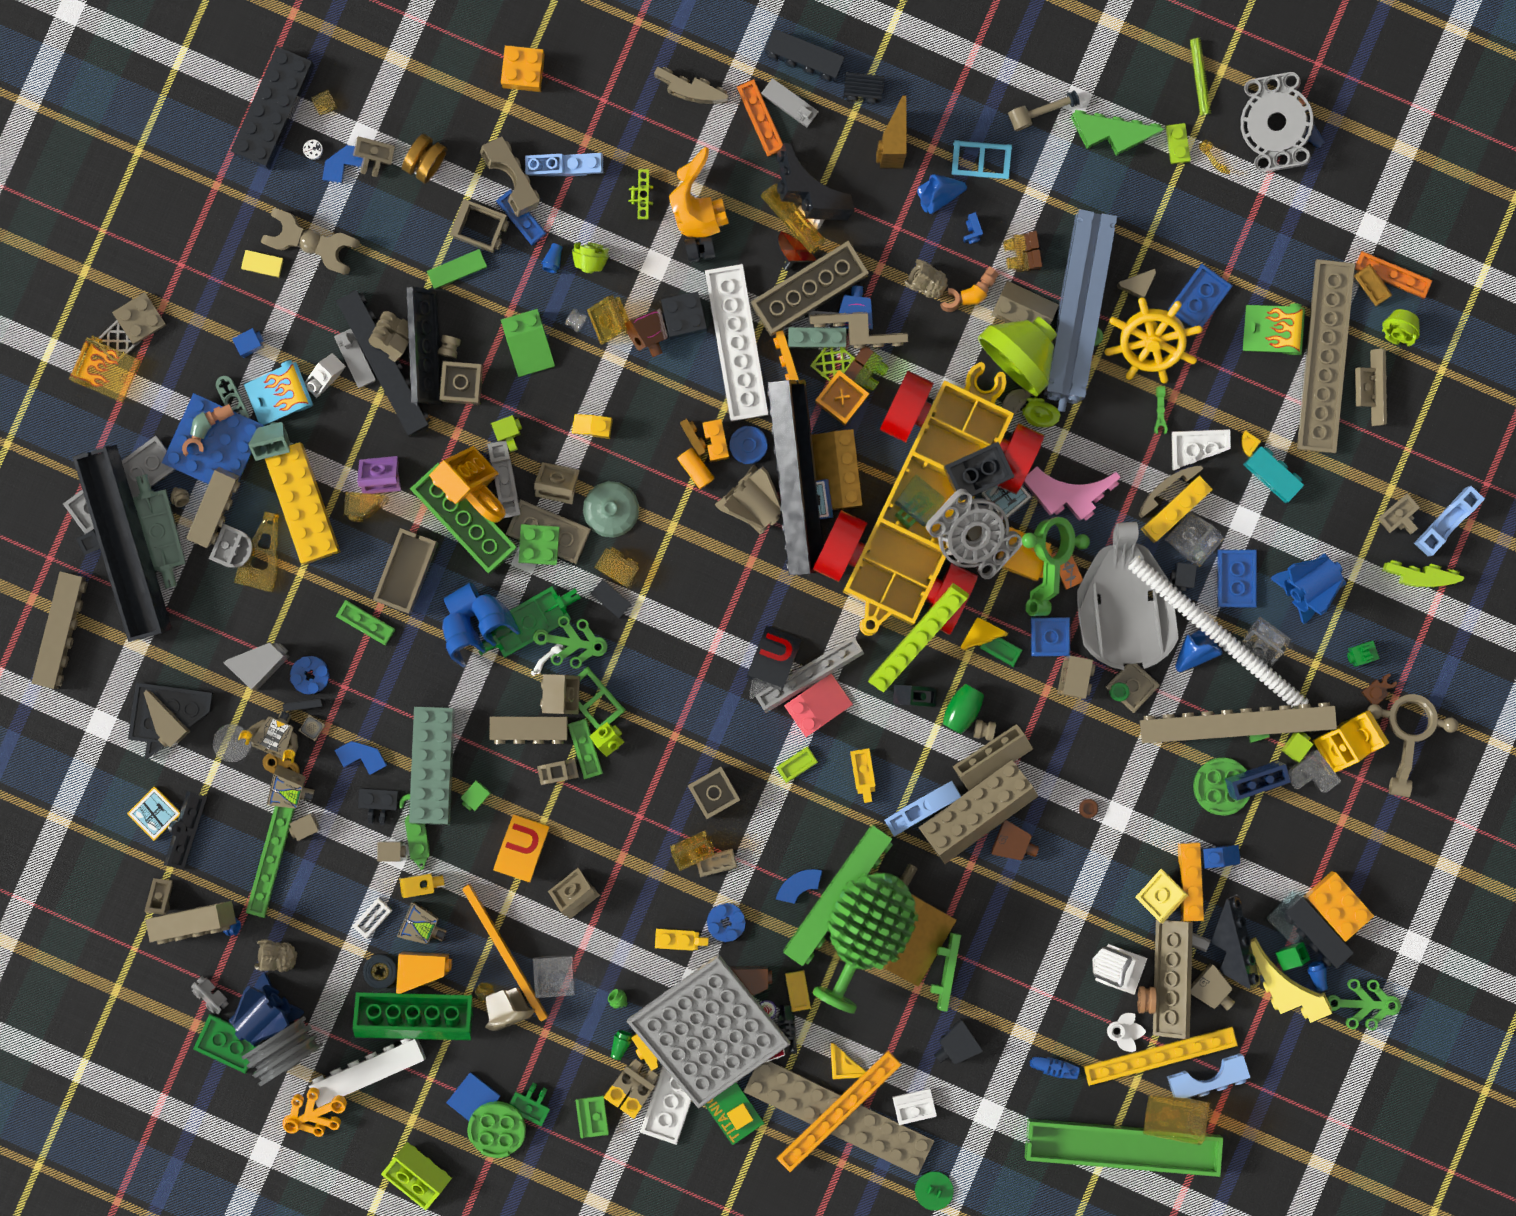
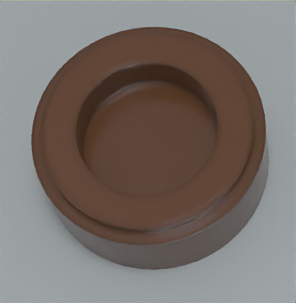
[1078,799,1098,818]

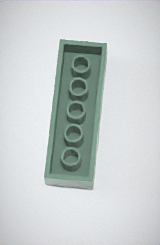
[409,707,455,825]

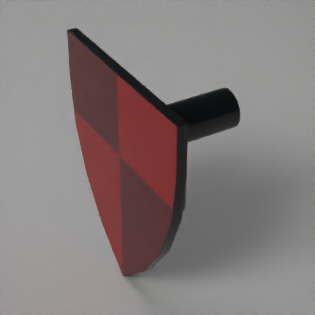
[777,231,817,271]

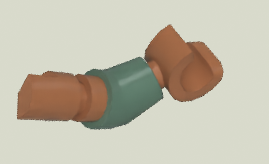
[182,404,235,456]

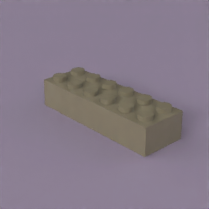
[751,241,869,337]
[919,760,1038,864]

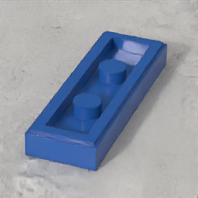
[496,189,546,246]

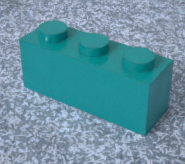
[1243,446,1304,503]

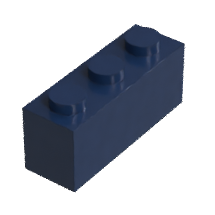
[1225,761,1291,800]

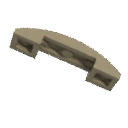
[1139,466,1203,518]

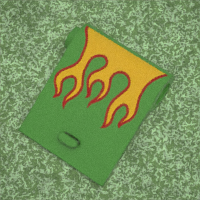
[1243,303,1305,355]

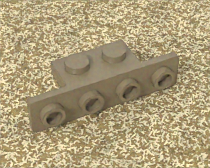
[1355,348,1387,426]

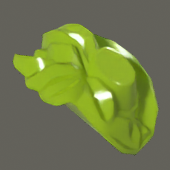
[1022,397,1060,428]

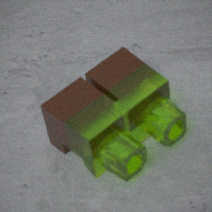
[844,345,889,391]

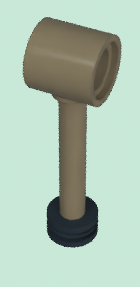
[1008,90,1080,131]

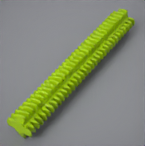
[1190,38,1211,116]

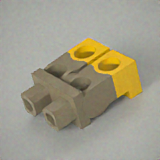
[604,1059,659,1119]

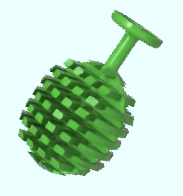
[812,873,918,1014]

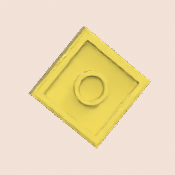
[1136,869,1188,924]

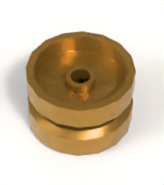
[402,133,447,184]

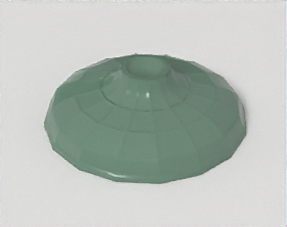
[583,481,639,538]

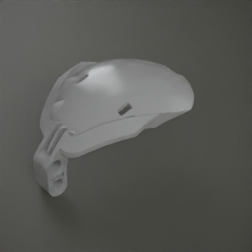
[1077,522,1179,670]

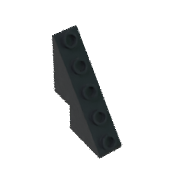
[1211,894,1260,990]

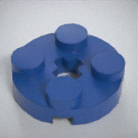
[290,656,330,694]
[707,903,745,942]

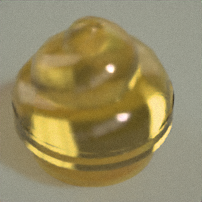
[475,982,495,1003]

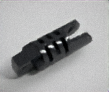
[778,1005,797,1055]

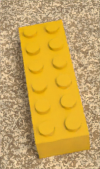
[265,442,340,565]

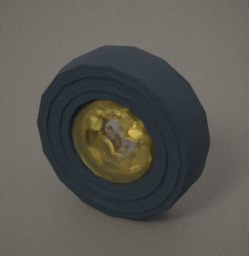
[363,954,398,989]

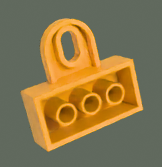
[429,446,506,523]

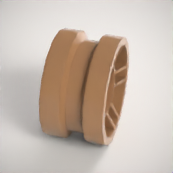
[1137,986,1156,1014]

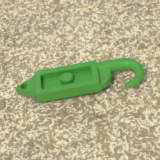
[399,794,430,870]

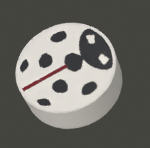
[303,140,323,160]

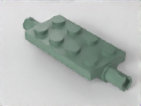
[133,474,186,589]

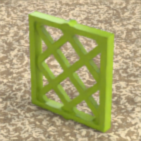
[810,348,855,382]

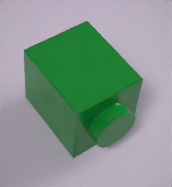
[1276,942,1311,971]

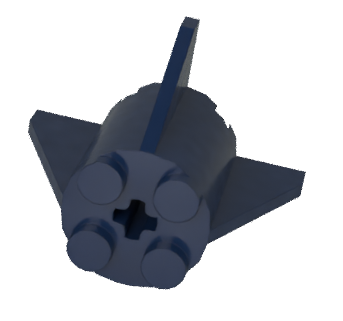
[229,972,304,1047]

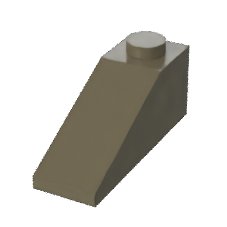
[144,690,190,748]

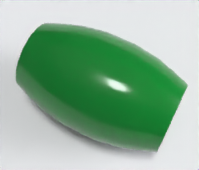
[943,684,984,734]

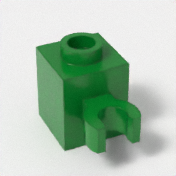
[1347,641,1379,666]

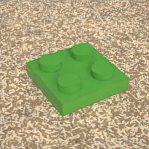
[518,524,560,565]

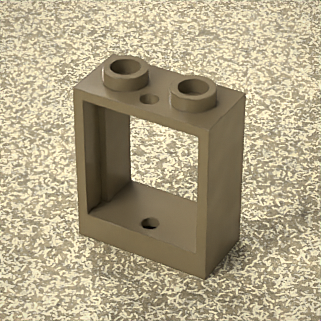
[450,199,509,253]

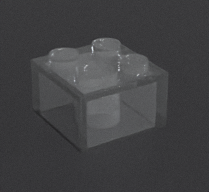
[533,955,576,998]

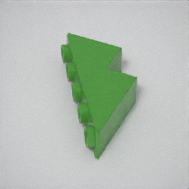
[1071,110,1164,156]

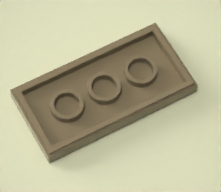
[506,499,591,564]

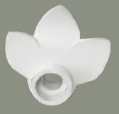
[1107,1013,1146,1052]

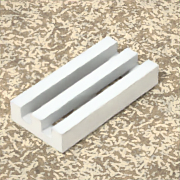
[352,897,393,939]

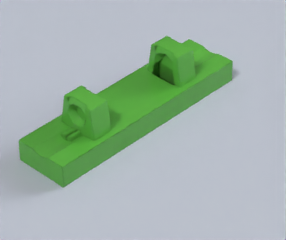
[930,932,961,1012]

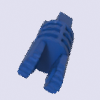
[1030,1057,1080,1079]

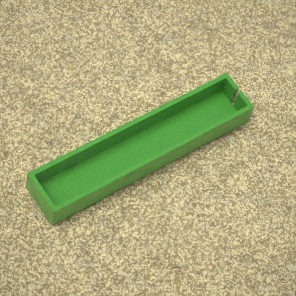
[1025,1119,1223,1177]

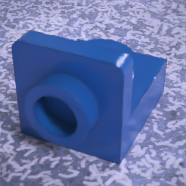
[963,212,983,244]

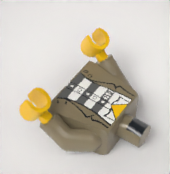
[238,711,298,763]

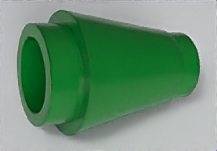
[611,1030,632,1060]

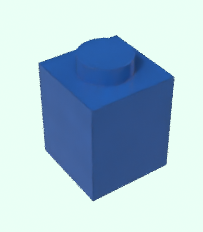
[232,328,264,358]

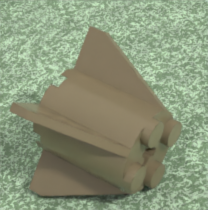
[715,465,781,534]

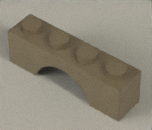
[480,136,540,217]

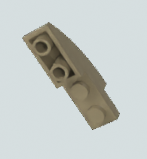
[654,67,729,104]

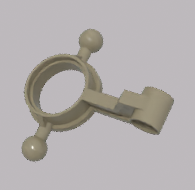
[1367,694,1459,798]

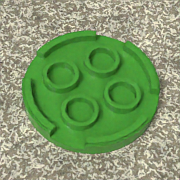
[1193,758,1250,815]
[467,1101,526,1158]

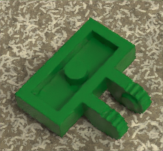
[510,1083,551,1126]

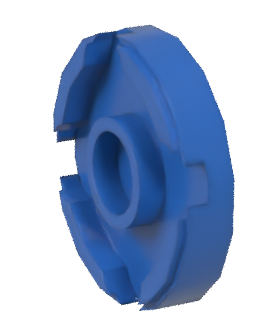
[730,426,767,464]

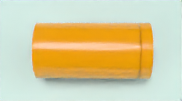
[677,448,715,489]

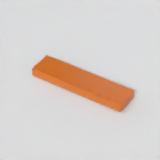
[737,79,783,157]
[1354,251,1433,299]

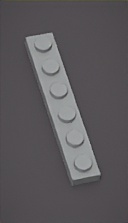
[755,636,864,713]

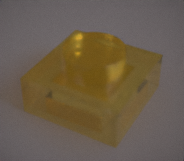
[311,90,337,116]

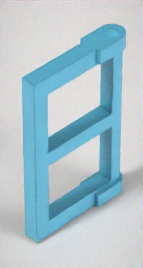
[951,140,1012,179]

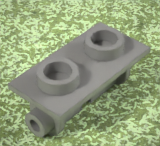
[191,976,229,1014]

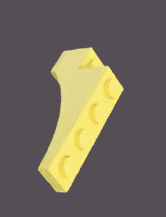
[1251,938,1332,1023]

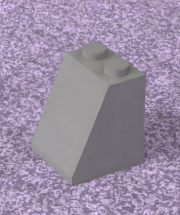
[224,643,289,690]

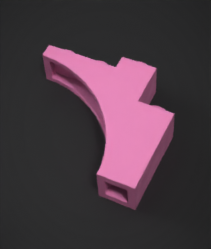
[1023,466,1121,521]

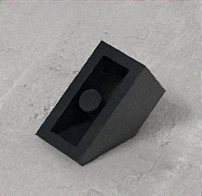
[893,685,937,707]

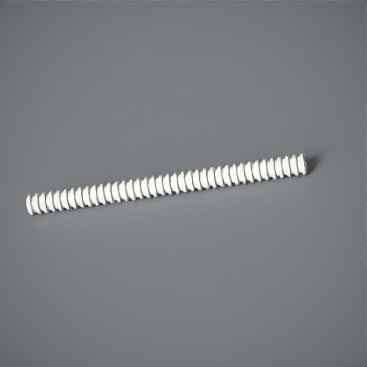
[1128,556,1309,709]

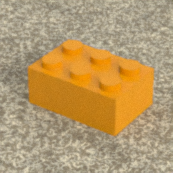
[1303,871,1374,942]

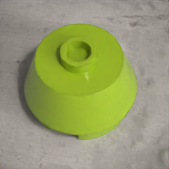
[572,242,609,273]
[1382,309,1420,346]

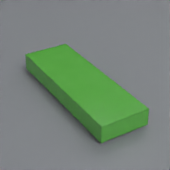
[427,249,487,290]
[336,600,396,646]
[568,719,603,779]

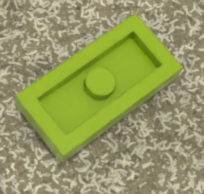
[1165,123,1191,164]

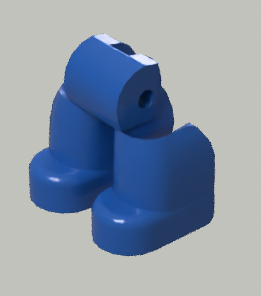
[442,582,520,667]

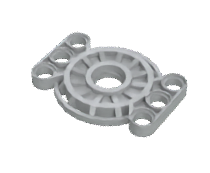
[1241,72,1314,173]
[926,489,1022,579]

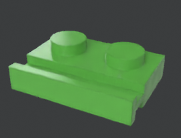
[576,1095,609,1138]

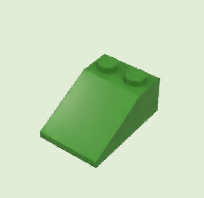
[501,309,555,377]

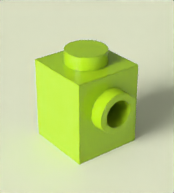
[1281,732,1313,763]

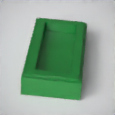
[980,637,1023,667]

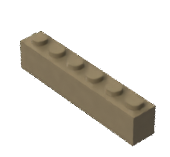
[31,572,88,689]

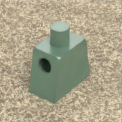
[249,422,290,461]

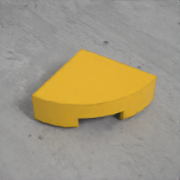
[1241,430,1261,457]

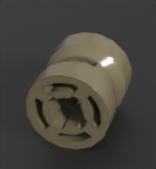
[438,335,461,359]
[973,719,996,741]

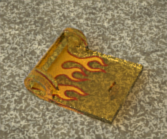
[69,335,141,403]

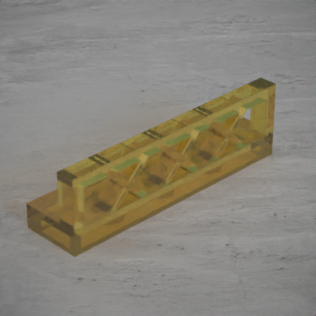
[761,183,826,253]

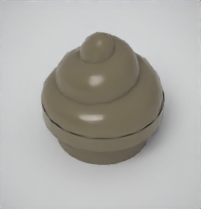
[170,487,189,507]

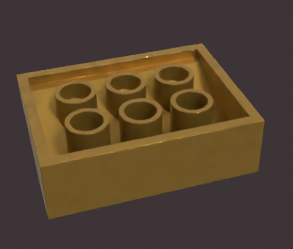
[876,96,906,168]
[812,429,862,510]
[883,894,956,987]

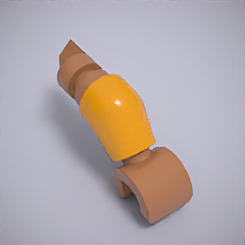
[940,266,999,312]

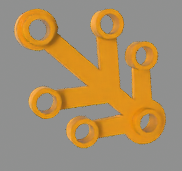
[283,1087,347,1137]

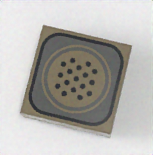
[299,715,326,741]

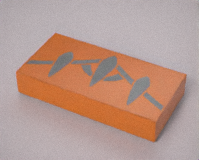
[1051,551,1083,589]

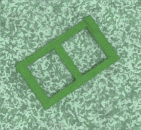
[578,667,625,729]

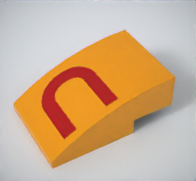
[493,814,550,882]

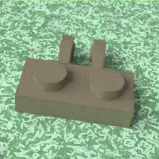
[353,136,395,177]

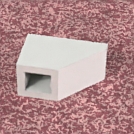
[305,353,346,398]

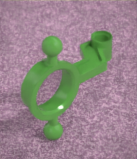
[1022,517,1090,616]

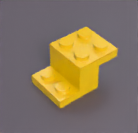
[1313,710,1389,774]

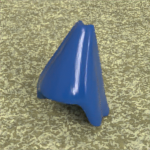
[917,174,967,214]
[1175,630,1223,672]

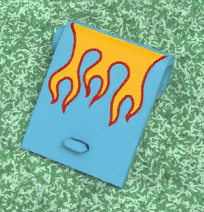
[244,360,313,425]

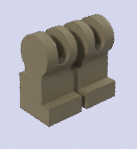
[369,311,409,362]

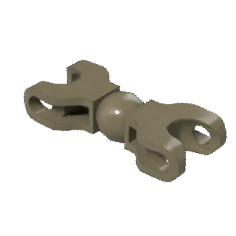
[261,208,360,275]

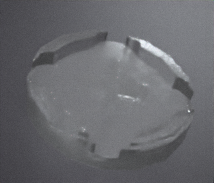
[213,724,252,762]

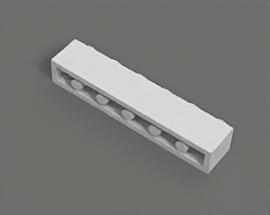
[309,1039,426,1107]

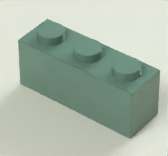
[788,327,846,348]

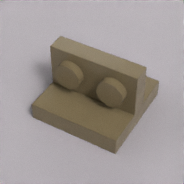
[534,462,580,504]
[548,868,600,919]

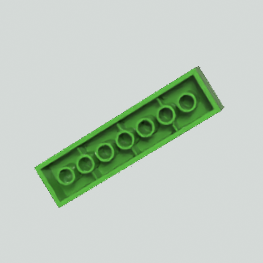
[783,825,893,966]

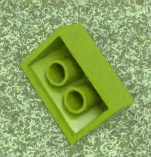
[381,1142,452,1211]

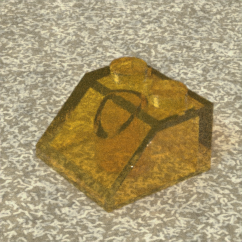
[344,492,389,522]

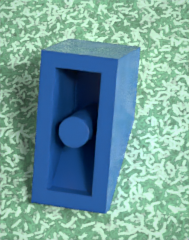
[1200,845,1240,868]

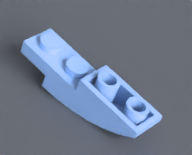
[525,153,603,176]
[885,781,961,836]

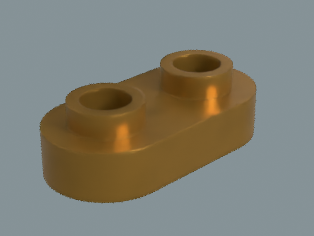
[263,754,300,774]

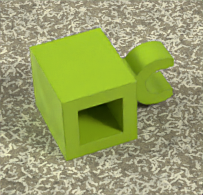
[491,415,522,452]

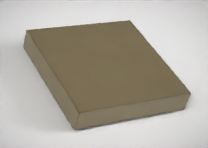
[1106,664,1160,713]

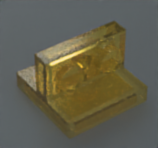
[587,295,629,345]

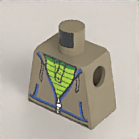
[266,765,315,808]
[397,902,446,944]

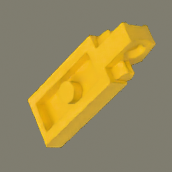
[850,749,875,803]
[655,928,709,951]

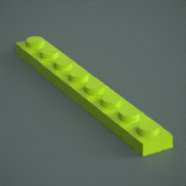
[868,583,969,693]

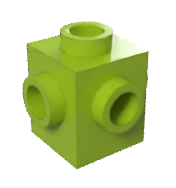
[589,722,624,757]

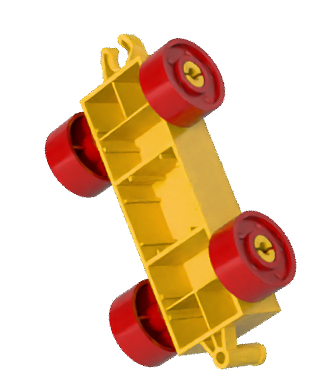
[813,362,1045,636]

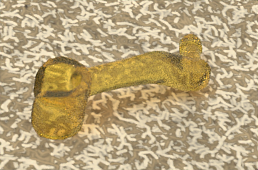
[1199,140,1230,174]

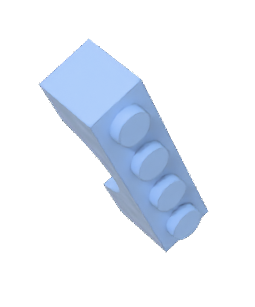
[1414,486,1485,556]
[1167,1053,1250,1102]

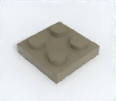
[112,292,166,345]

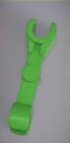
[1154,386,1168,434]

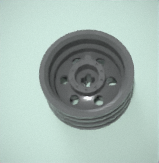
[241,1016,323,1086]

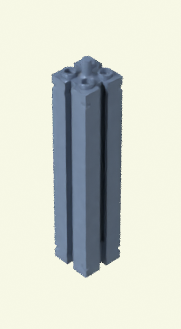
[1043,209,1117,412]

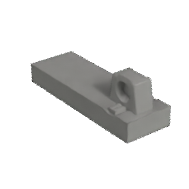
[761,78,819,128]
[334,328,377,389]

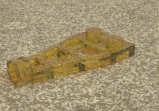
[234,512,280,592]

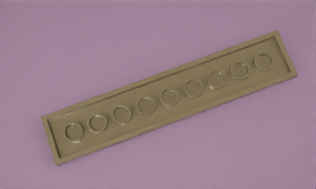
[1297,259,1355,454]
[744,1061,934,1176]

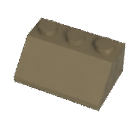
[991,281,1059,325]

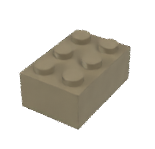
[1057,656,1095,699]

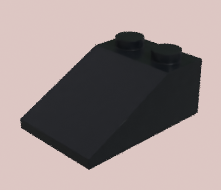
[943,442,1014,503]

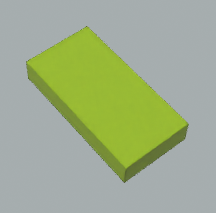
[776,746,818,783]

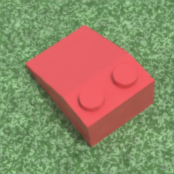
[784,674,853,737]

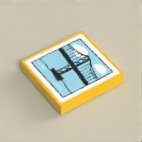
[127,786,181,841]

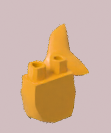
[669,147,729,237]

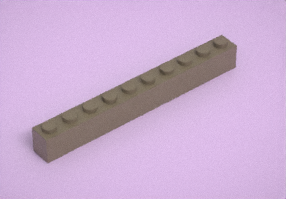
[1140,702,1337,743]

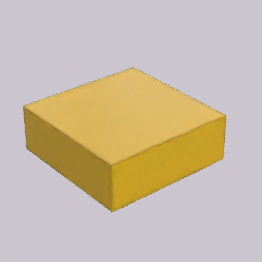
[727,1103,753,1130]

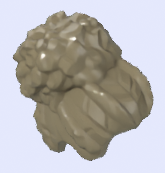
[905,259,948,298]
[254,939,297,972]

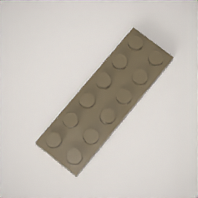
[1153,920,1193,1039]

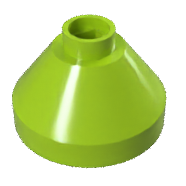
[977,317,1057,396]

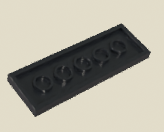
[406,287,442,405]

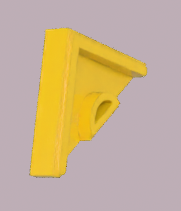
[960,617,1008,651]
[830,1043,866,1079]

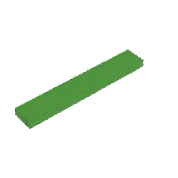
[246,806,295,918]

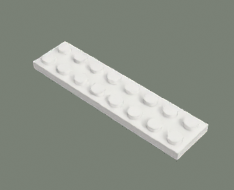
[705,264,768,421]

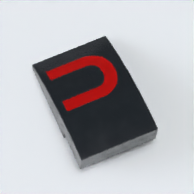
[747,626,802,691]

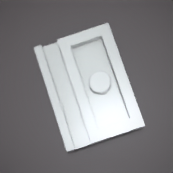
[893,1088,937,1125]

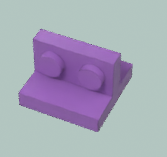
[357,456,401,495]

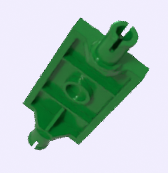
[476,586,581,658]

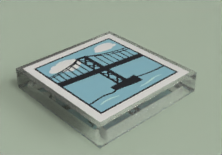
[980,484,1033,522]

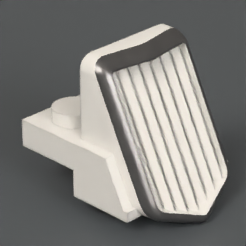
[1092,944,1147,994]

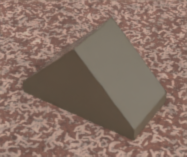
[1117,269,1156,298]

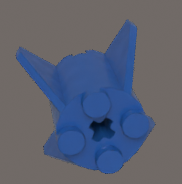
[1271,553,1346,624]

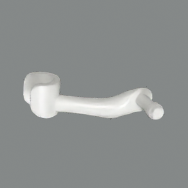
[531,644,565,676]

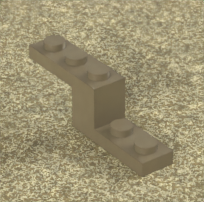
[809,312,908,348]

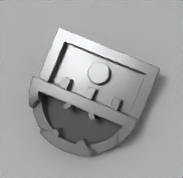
[209,524,253,568]

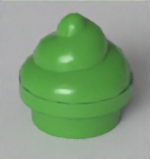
[608,989,628,1009]

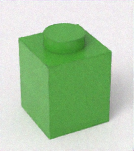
[461,780,491,811]

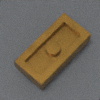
[680,419,707,457]

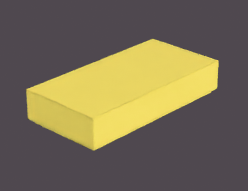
[241,250,284,278]

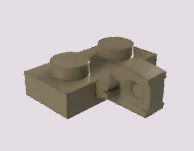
[1377,493,1420,535]

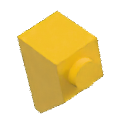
[572,414,613,439]

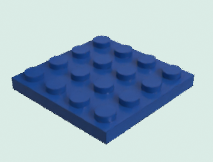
[162,393,265,495]

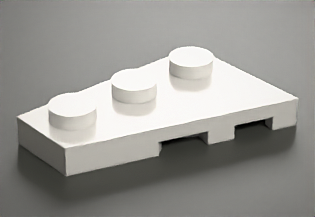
[1172,429,1231,470]

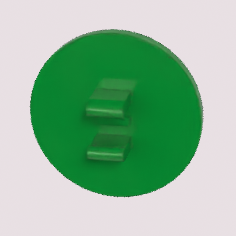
[915,1171,954,1210]

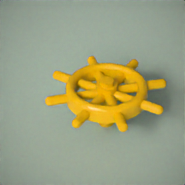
[1104,297,1203,383]

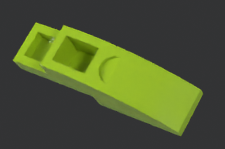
[1382,560,1464,588]

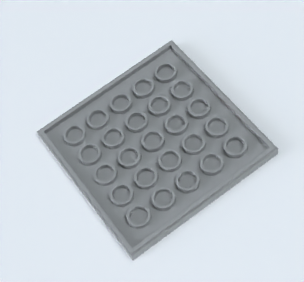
[627,954,790,1109]

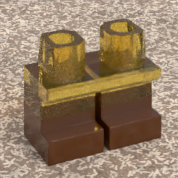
[1003,231,1042,272]

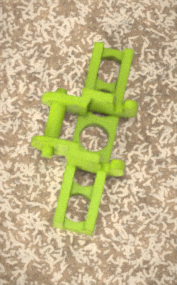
[628,169,653,220]

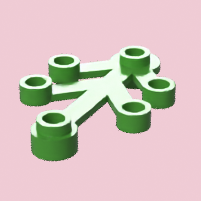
[533,616,607,669]
[1327,979,1401,1030]

